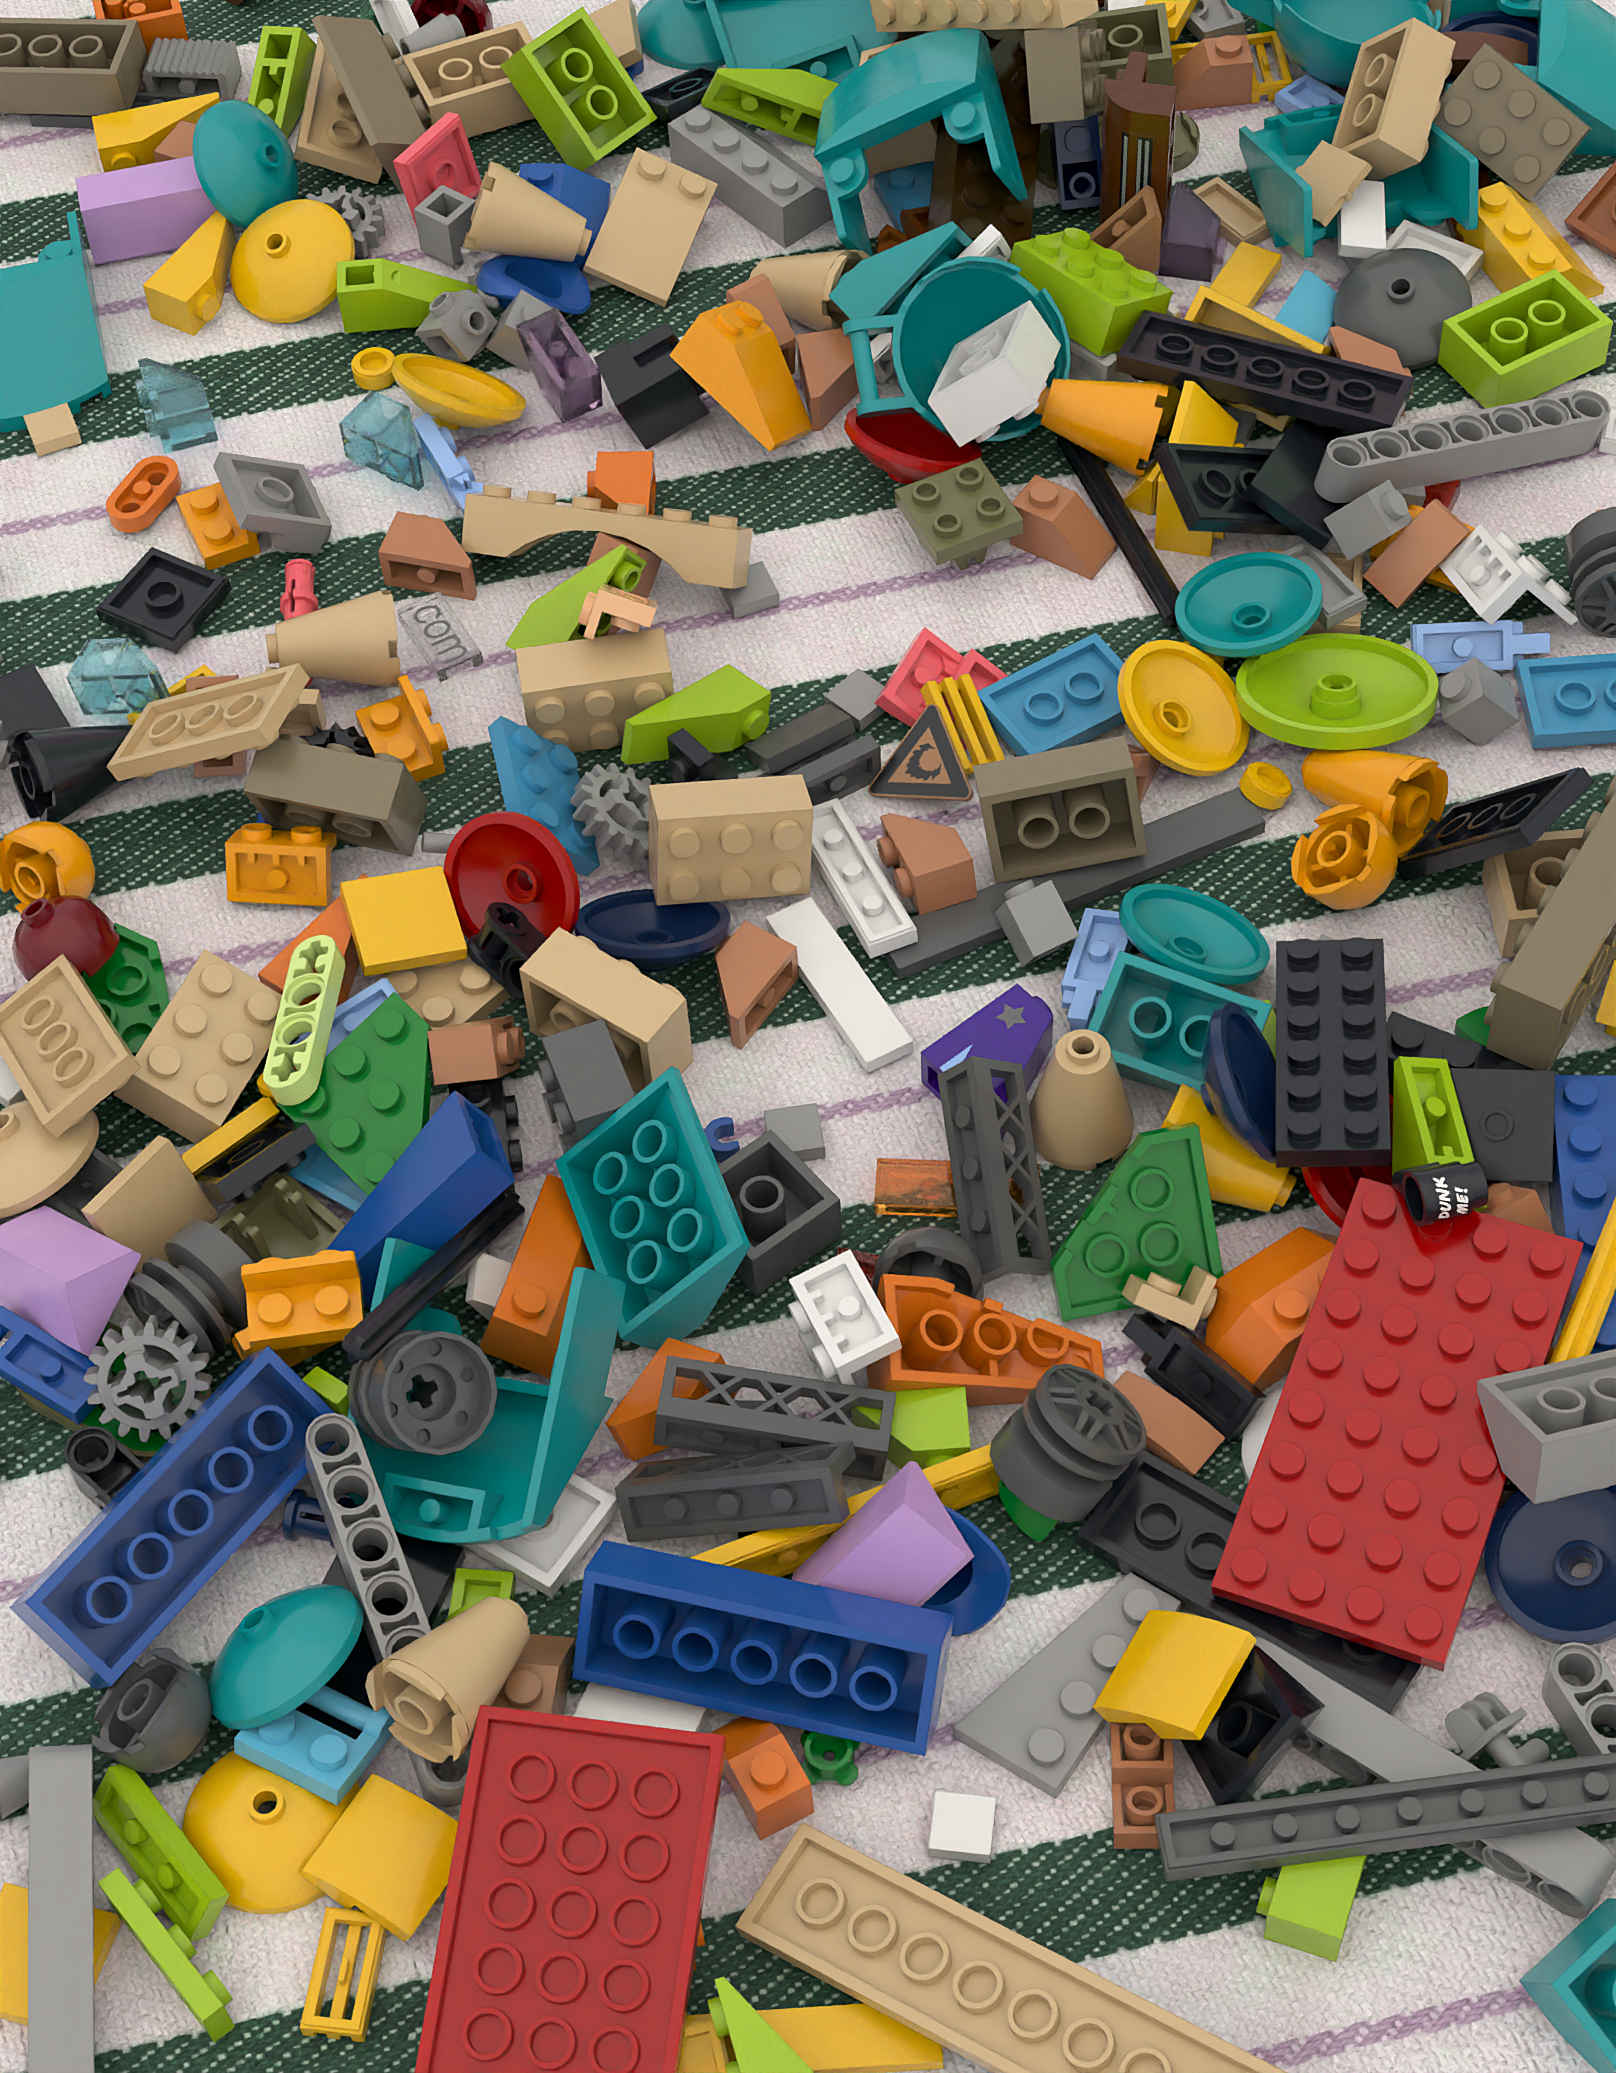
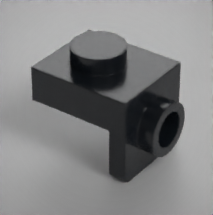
[667,728,739,783]

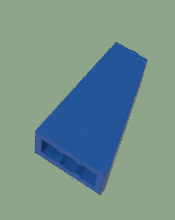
[326,1091,515,1309]

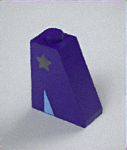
[921,983,1053,1141]

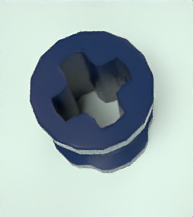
[282,1488,354,1549]

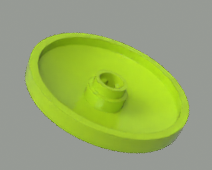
[1236,633,1439,750]

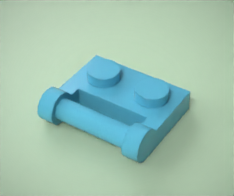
[234,1685,395,1806]

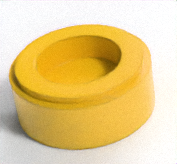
[351,347,395,391]
[1239,762,1292,810]

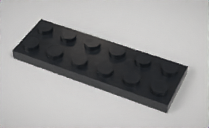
[1115,309,1415,434]
[1276,937,1391,1168]
[1077,1449,1425,1716]

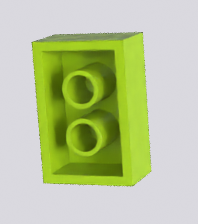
[500,6,657,171]
[1009,228,1173,357]
[1438,269,1613,409]

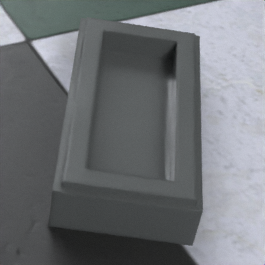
[744,703,856,775]

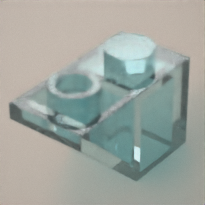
[134,358,218,454]
[339,390,424,491]
[66,638,171,715]

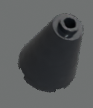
[7,725,139,823]

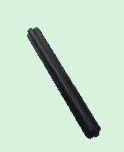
[1055,433,1180,628]
[341,1192,525,1364]

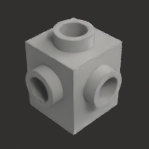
[415,289,498,362]

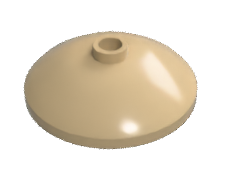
[0,1099,99,1218]

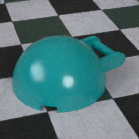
[1226,0,1441,89]
[842,256,1071,443]

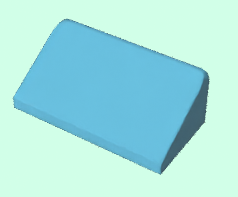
[1275,269,1337,344]

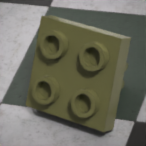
[894,458,1023,570]
[212,1171,345,1263]

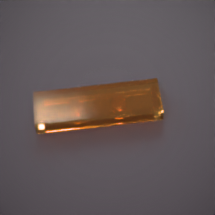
[874,1158,1041,1217]

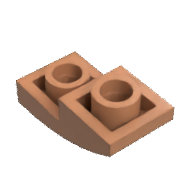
[1363,498,1472,609]
[1113,1370,1225,1477]
[1110,1722,1175,1849]

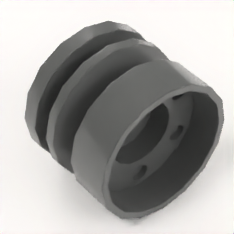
[1563,507,1616,638]
[123,1219,254,1369]
[347,1330,498,1455]
[990,1364,1147,1523]

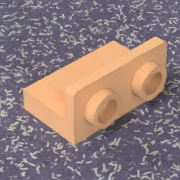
[578,583,659,640]

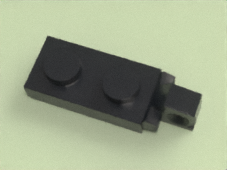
[1122,1312,1267,1443]

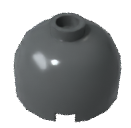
[871,1226,984,1301]
[91,1648,213,1774]

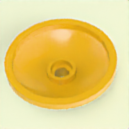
[230,199,355,323]
[391,353,526,430]
[1117,640,1250,777]
[182,1750,360,1914]

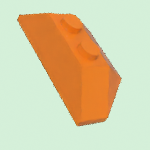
[1205,1226,1338,1392]

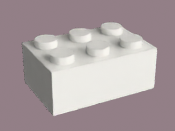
[927,300,1061,447]

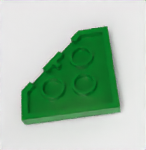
[80,923,170,1057]
[277,992,432,1196]
[1049,1122,1224,1322]

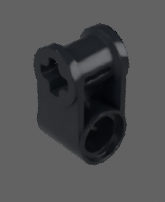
[466,902,547,1000]
[64,1426,146,1511]

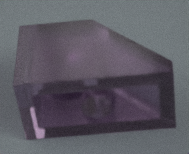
[1158,182,1227,282]
[516,307,603,424]

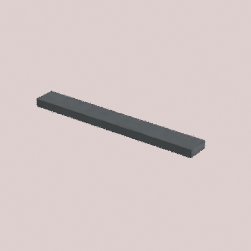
[884,787,1266,980]
[1154,1752,1616,1882]

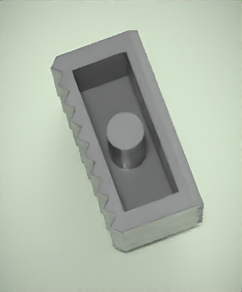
[143,37,242,102]

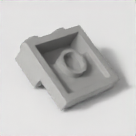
[213,452,332,555]

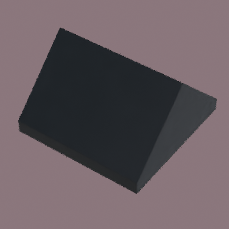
[1180,1645,1325,1806]

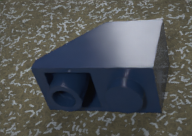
[1048,113,1101,210]

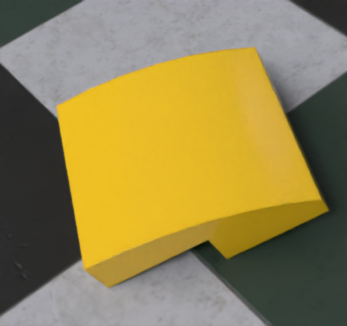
[1093,1610,1257,1740]
[299,1773,458,1943]

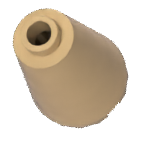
[463,161,592,262]
[749,249,871,331]
[266,590,400,688]
[1028,1029,1134,1171]
[365,1596,530,1763]

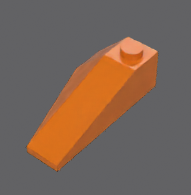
[479,1173,596,1379]
[867,1274,1105,1407]

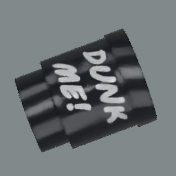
[1391,1161,1489,1227]

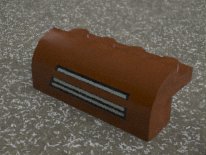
[1099,51,1177,258]

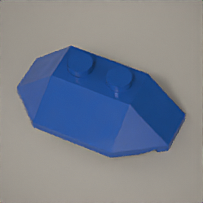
[519,163,611,272]

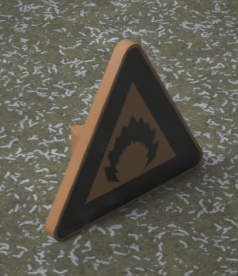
[868,704,974,802]

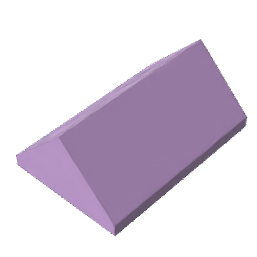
[75,156,217,266]
[0,1205,142,1356]
[792,1461,974,1607]

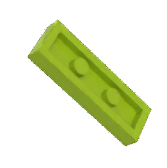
[93,1764,230,1942]
[98,1867,235,2043]

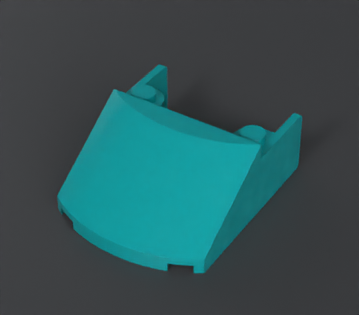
[705,0,898,84]
[1445,0,1616,157]
[813,28,1028,256]
[1239,103,1479,258]
[0,211,112,433]
[339,1237,626,1545]

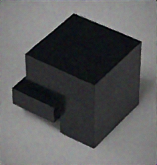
[594,322,710,450]

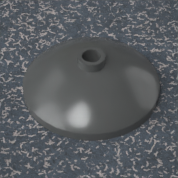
[1333,248,1472,370]

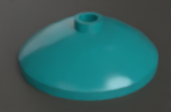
[637,0,726,70]
[192,100,299,230]
[1175,552,1323,658]
[1119,884,1270,987]
[208,1584,364,1730]

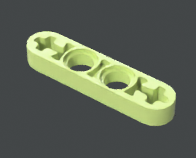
[263,935,345,1105]

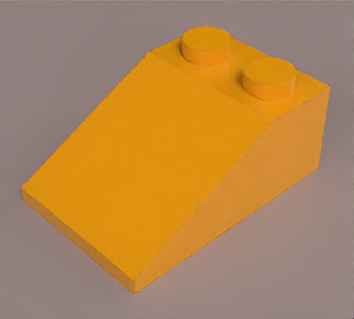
[669,300,813,452]

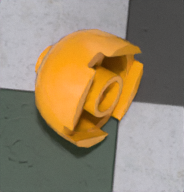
[1291,803,1398,910]
[0,821,95,914]

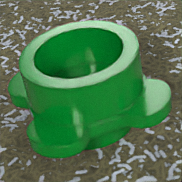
[800,1730,860,1787]

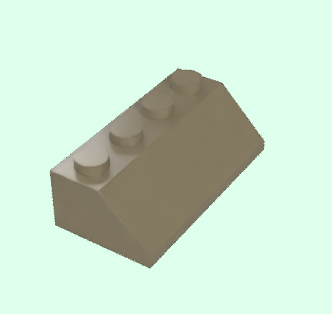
[311,15,431,194]

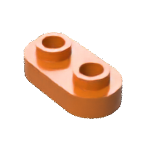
[106,455,182,533]

